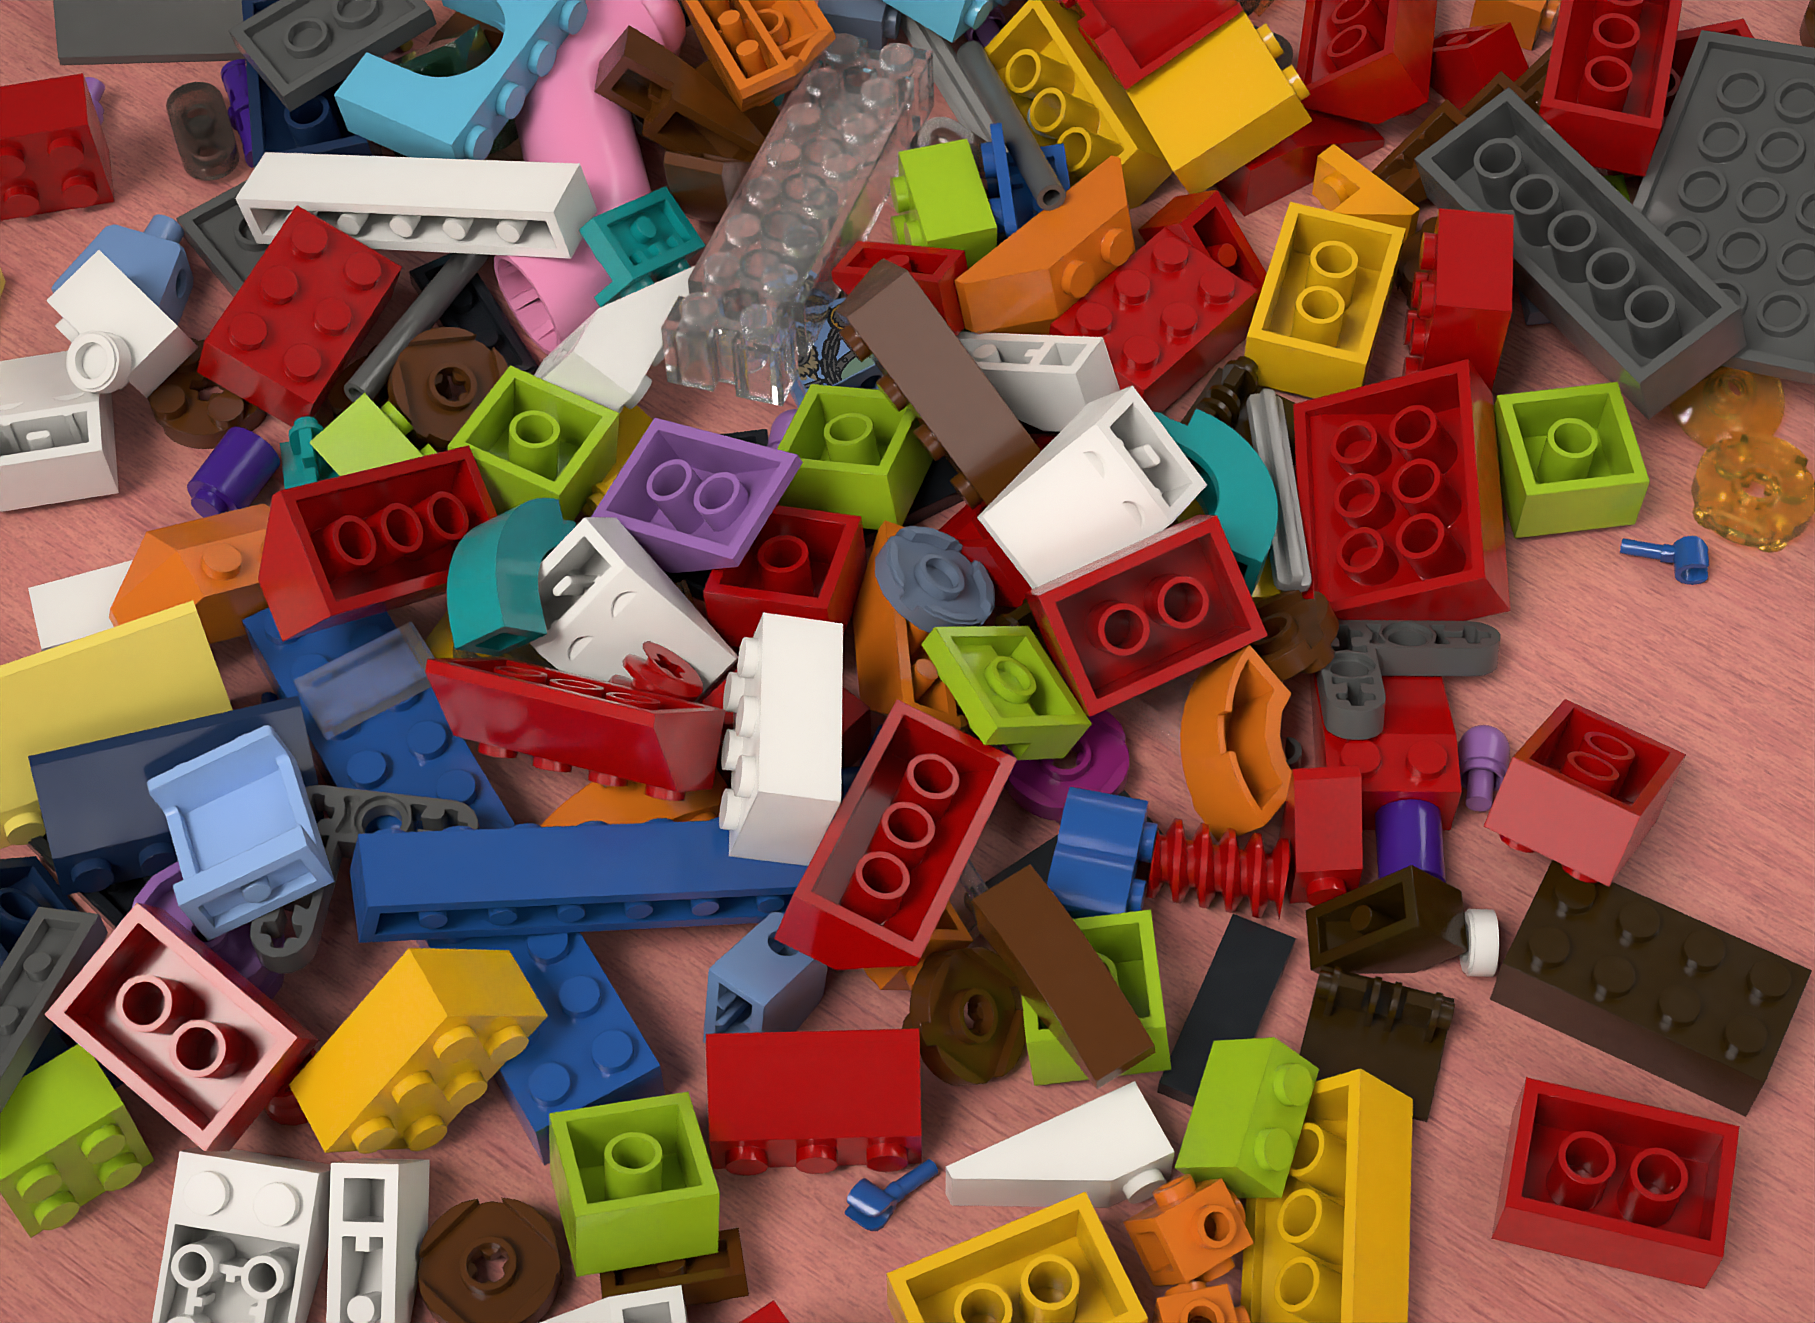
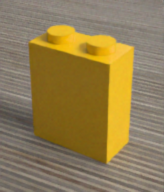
[1125,10,1313,194]

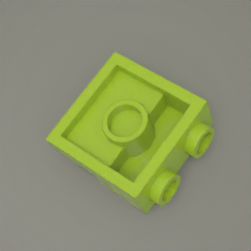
[921,626,1092,760]

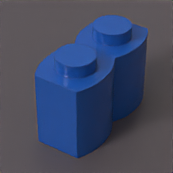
[1047,787,1158,919]

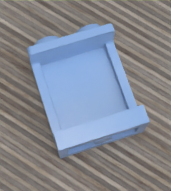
[147,725,335,941]

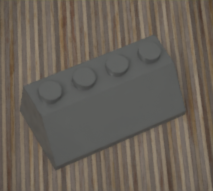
[53,0,246,65]

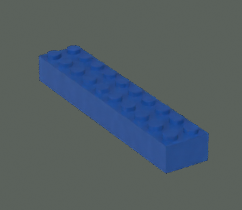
[242,607,666,1166]

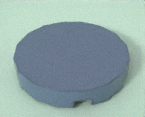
[875,526,995,633]

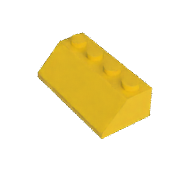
[984,0,1173,209]
[1240,1069,1413,1323]

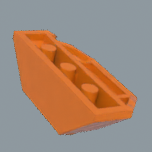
[681,0,836,112]
[954,155,1136,335]
[109,503,270,644]
[852,520,987,732]

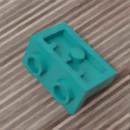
[579,186,706,307]

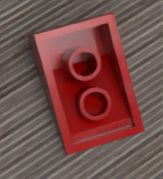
[1216,69,1385,217]
[1310,673,1462,831]

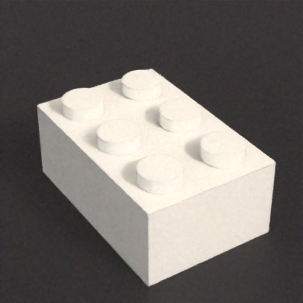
[719,612,843,866]

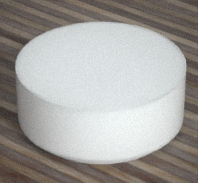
[66,330,131,394]
[1459,909,1499,977]

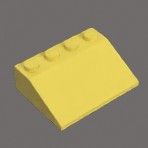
[0,600,233,849]

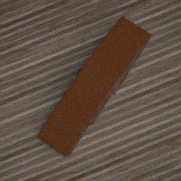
[1372,46,1552,204]

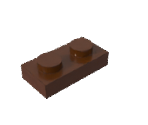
[600,1228,749,1306]

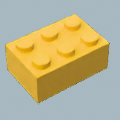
[1244,202,1406,399]
[289,948,548,1154]
[886,1191,1148,1323]

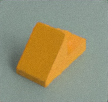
[1312,144,1420,243]

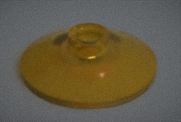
[1669,366,1785,454]

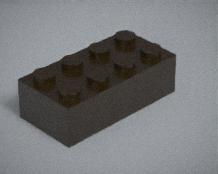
[1490,860,1812,1117]

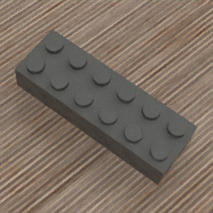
[1414,87,1747,420]

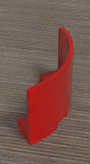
[1057,0,1244,90]

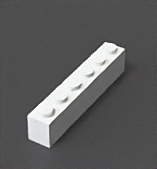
[235,152,597,259]

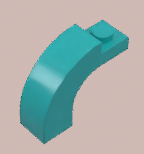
[1153,408,1278,597]
[447,498,577,657]

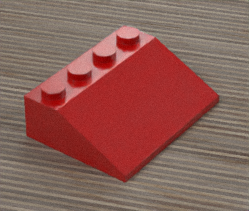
[1293,359,1511,621]

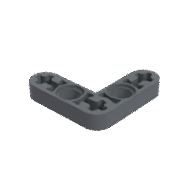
[1315,620,1501,740]
[250,785,480,974]

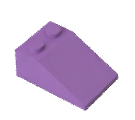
[591,418,803,573]

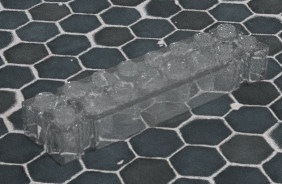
[661,33,934,406]

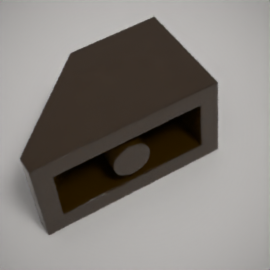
[1305,865,1468,974]

